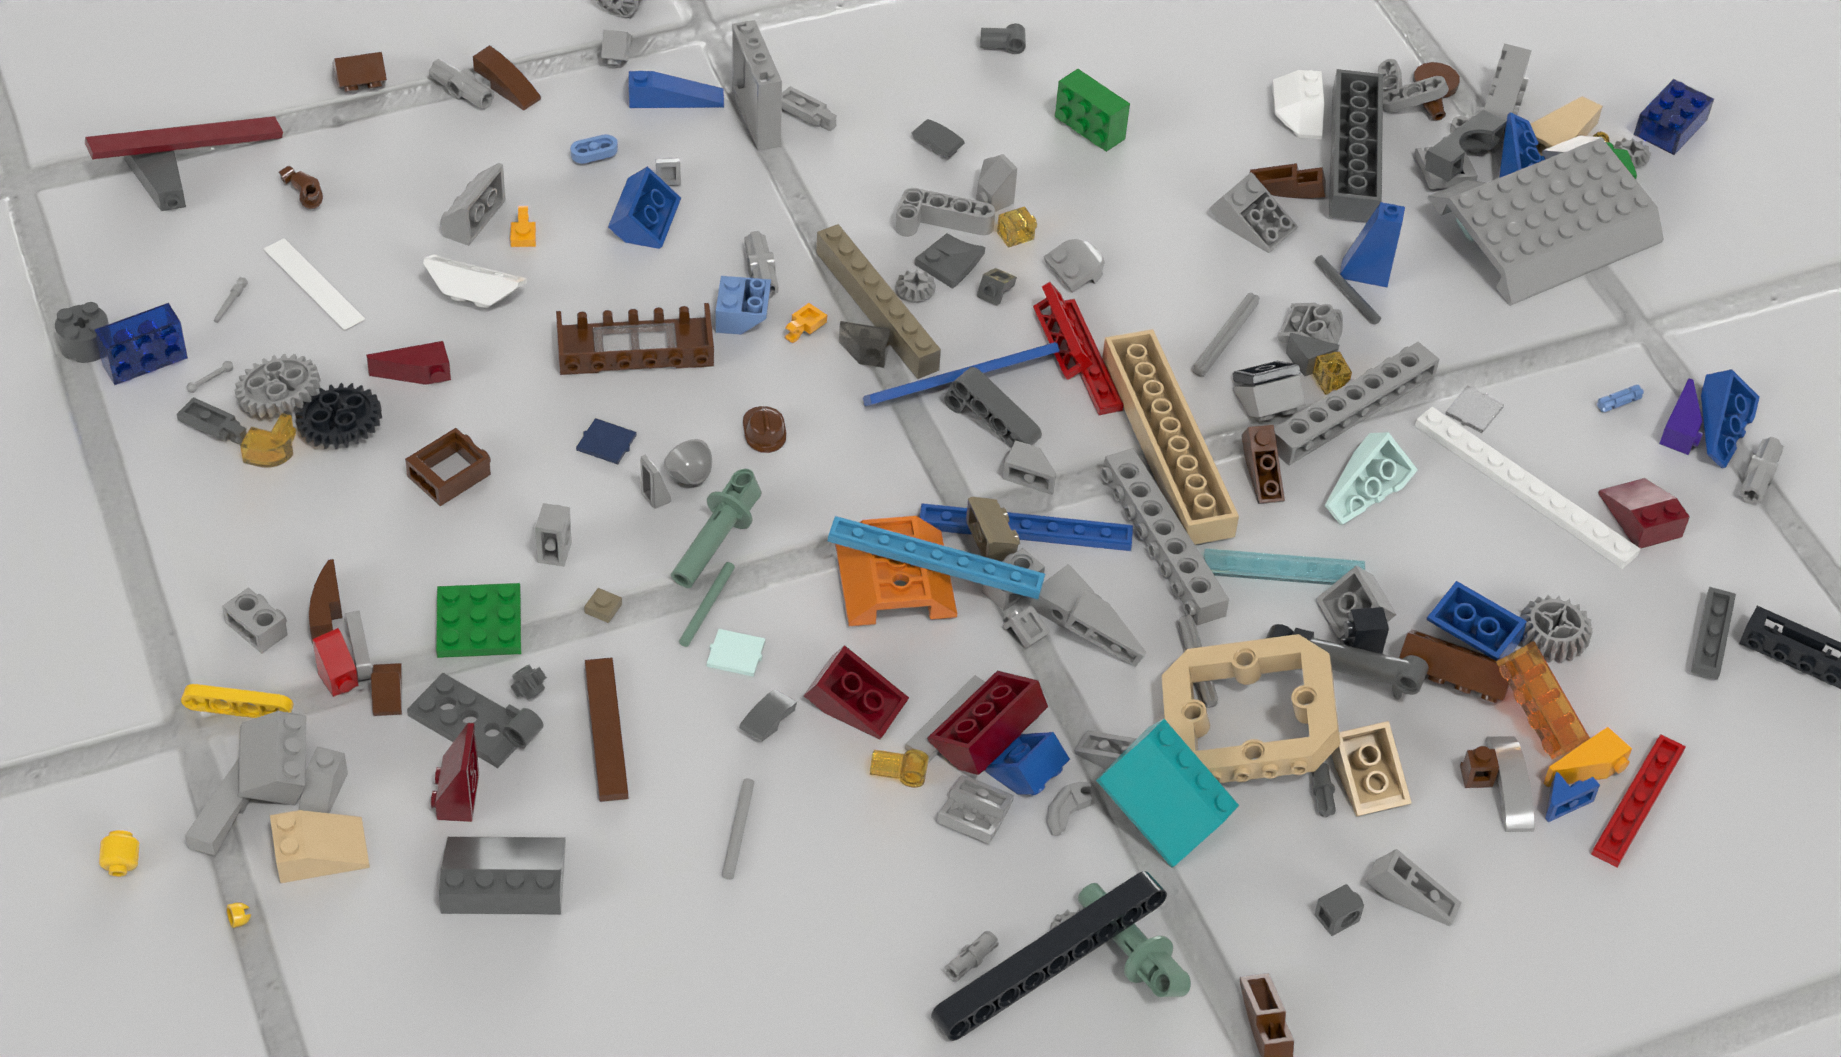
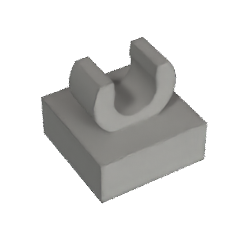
[655,158,681,185]

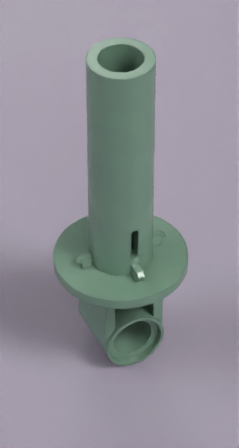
[671,468,762,588]
[1078,883,1191,997]

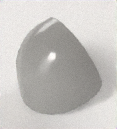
[664,439,712,485]

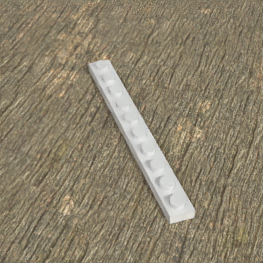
[1415,407,1640,569]

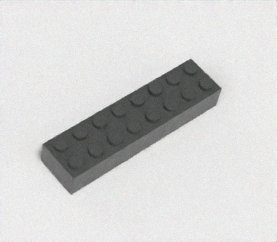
[1329,69,1383,221]

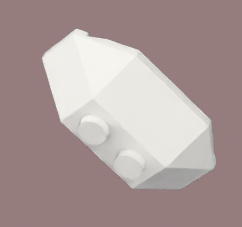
[1273,70,1324,139]
[423,254,527,308]

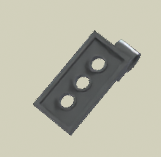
[407,673,544,768]

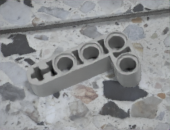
[896,188,996,237]

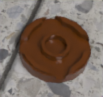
[1413,62,1460,98]

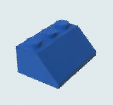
[608,166,681,249]
[1427,581,1527,661]

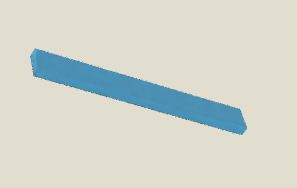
[827,516,1045,599]

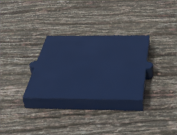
[576,418,637,465]

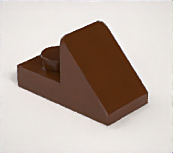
[371,663,402,716]

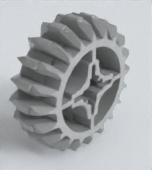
[1520,595,1593,663]

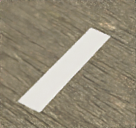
[263,238,365,330]

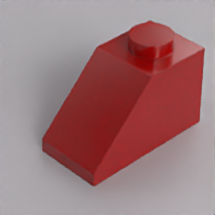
[312,628,359,697]

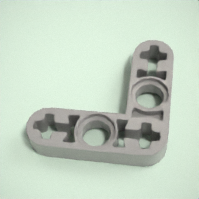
[1378,59,1449,113]

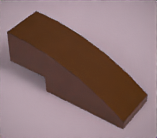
[473,45,541,111]
[1250,163,1326,199]
[309,559,343,644]
[1240,973,1294,1057]

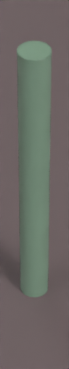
[679,562,735,647]

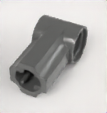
[980,23,1026,54]

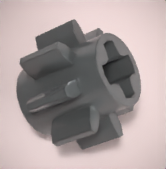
[510,664,547,700]

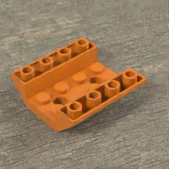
[835,516,957,626]

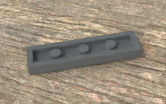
[1691,586,1736,680]

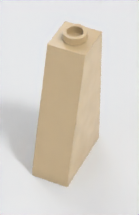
[1531,96,1603,159]

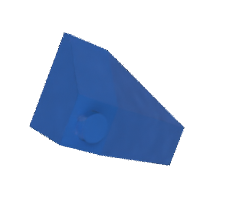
[629,71,724,108]
[1499,112,1546,178]

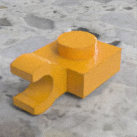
[510,206,536,247]
[785,303,828,343]

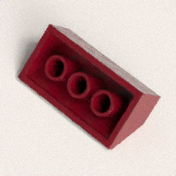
[927,670,1048,775]

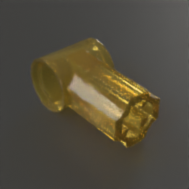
[870,749,929,788]

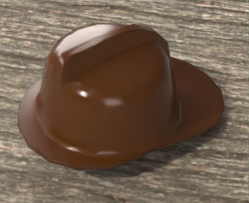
[743,406,787,453]

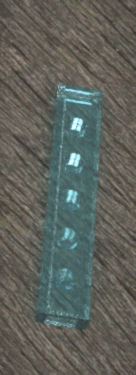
[1204,549,1365,585]

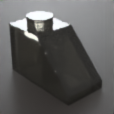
[839,321,891,368]

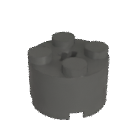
[55,302,113,363]

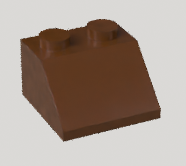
[332,52,387,92]

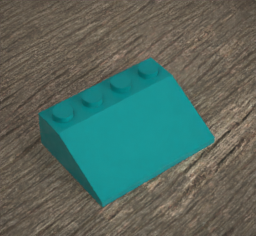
[1096,719,1240,868]

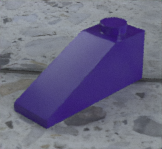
[1659,378,1703,455]

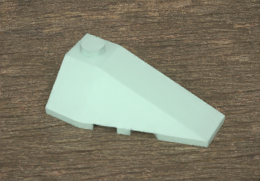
[1325,432,1418,524]

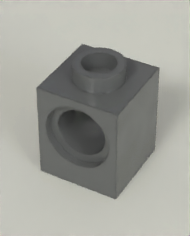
[1314,884,1364,936]

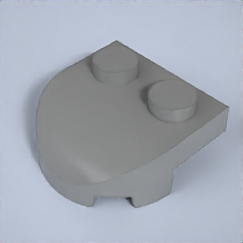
[1044,239,1105,293]

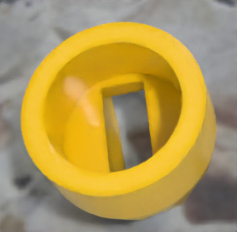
[227,902,251,928]

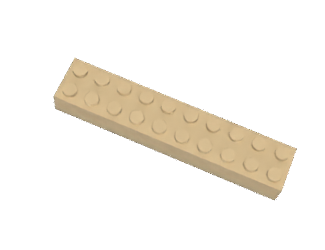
[1102,329,1239,545]

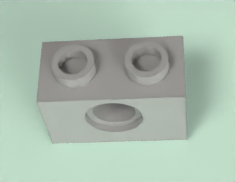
[535,503,572,567]

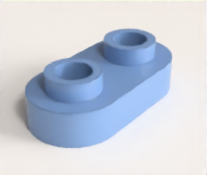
[570,134,618,164]

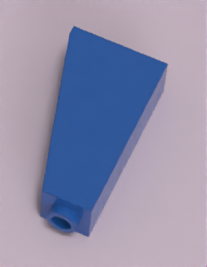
[1340,202,1405,288]

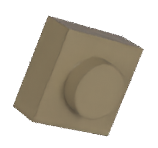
[584,588,622,623]

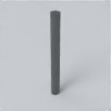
[1315,255,1381,324]

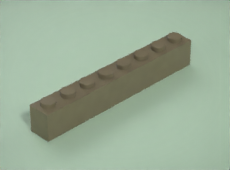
[816,224,941,379]

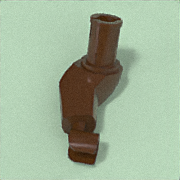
[278,166,323,209]

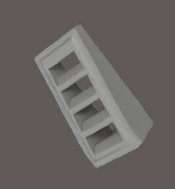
[640,454,671,509]

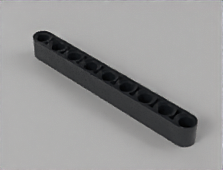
[931,871,1167,1041]

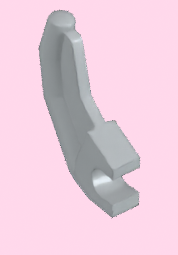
[1047,782,1092,836]

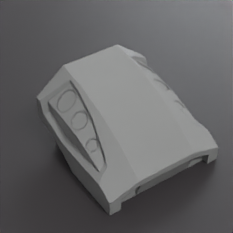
[1277,303,1343,344]

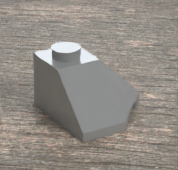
[976,154,1017,212]

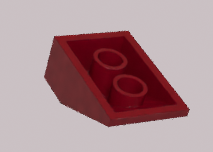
[1598,478,1690,549]
[803,645,909,740]
[431,723,480,822]

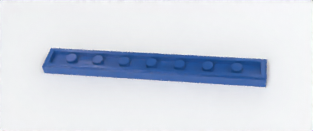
[863,342,1060,406]
[920,503,1133,551]

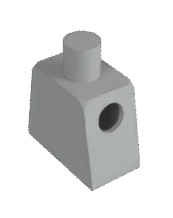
[1031,564,1094,628]

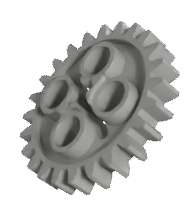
[234,354,321,418]

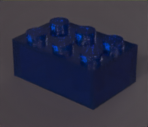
[1633,79,1714,155]
[94,302,188,386]

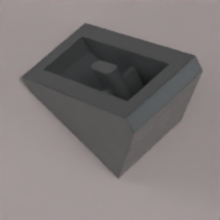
[1286,332,1339,376]

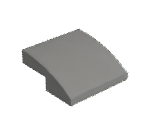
[937,774,1014,844]

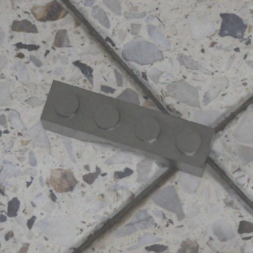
[1425,110,1507,181]

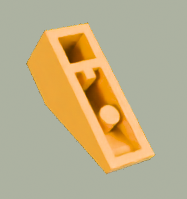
[1543,727,1632,787]

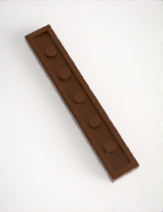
[585,657,629,802]

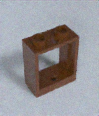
[405,428,491,506]

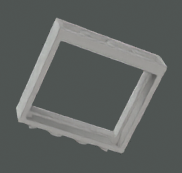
[732,20,782,151]

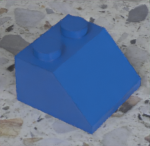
[985,732,1070,795]

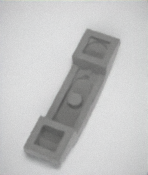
[1486,736,1535,832]

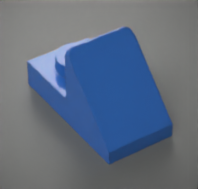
[1545,772,1600,822]

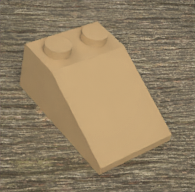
[1331,721,1412,816]
[270,810,370,883]

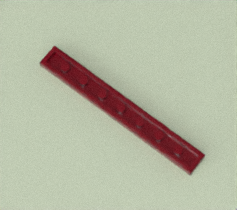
[85,116,283,160]

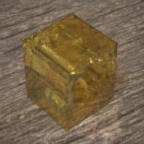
[997,206,1037,248]
[1313,351,1352,395]

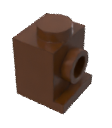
[1460,746,1499,788]

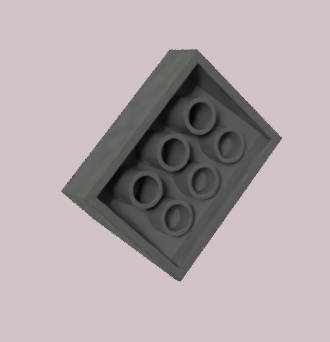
[439,837,566,915]

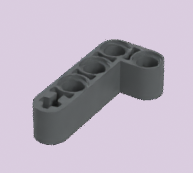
[944,367,1042,448]

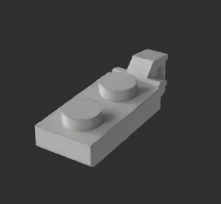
[782,86,837,131]

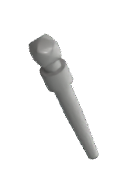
[214,277,248,323]

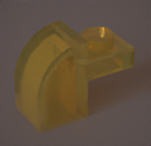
[240,413,296,468]

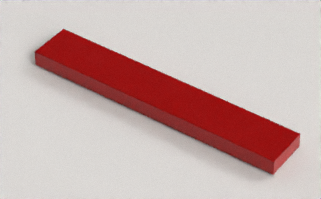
[1050,299,1124,415]
[1591,734,1686,868]

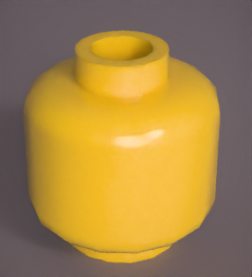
[99,830,140,877]

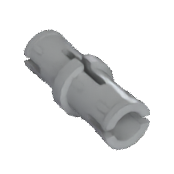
[945,931,999,982]

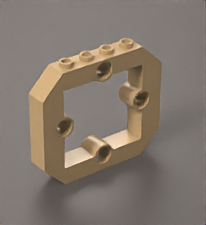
[1162,634,1341,783]

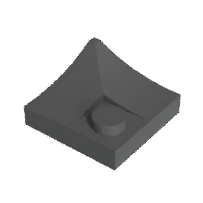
[915,233,985,289]

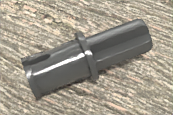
[1311,763,1336,817]

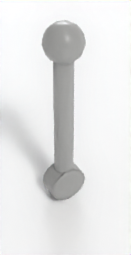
[187,361,233,392]

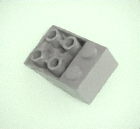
[1209,172,1298,253]

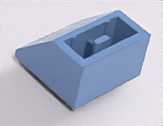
[716,276,771,335]

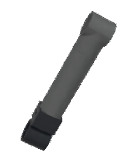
[1265,624,1429,698]

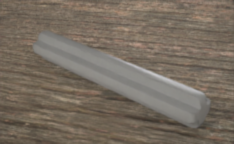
[1178,615,1218,707]

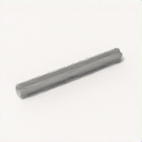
[1193,293,1260,376]

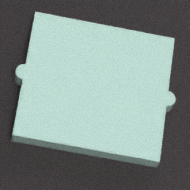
[707,629,765,677]

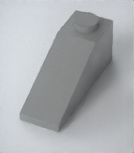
[1064,590,1146,667]
[1074,731,1137,769]
[1366,849,1462,926]

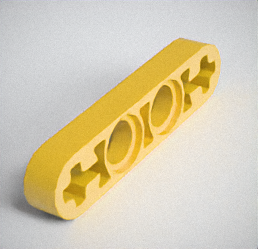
[181,684,294,718]

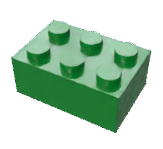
[1055,69,1130,152]

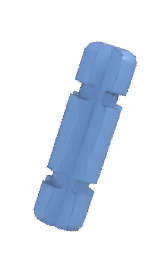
[1597,384,1644,412]

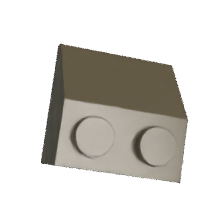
[966,497,1020,562]

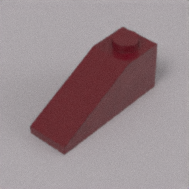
[366,341,451,385]

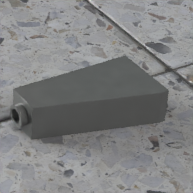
[124,150,186,211]

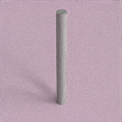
[722,778,754,879]

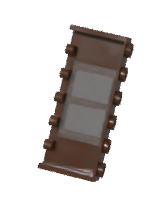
[556,303,714,375]

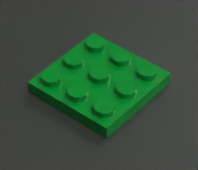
[436,583,521,658]

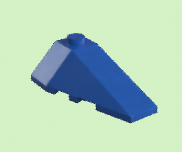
[1701,369,1760,468]

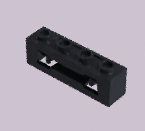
[1739,605,1841,689]

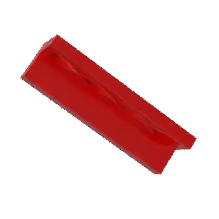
[1033,282,1093,380]

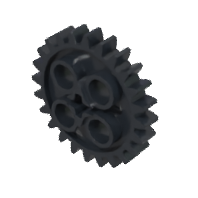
[295,383,382,449]

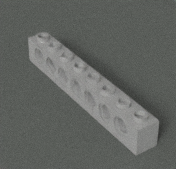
[1274,342,1439,466]
[1101,448,1229,625]

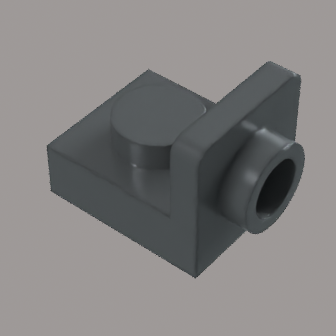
[977,268,1017,305]

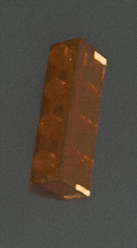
[1496,641,1590,759]

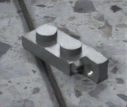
[176,397,248,445]

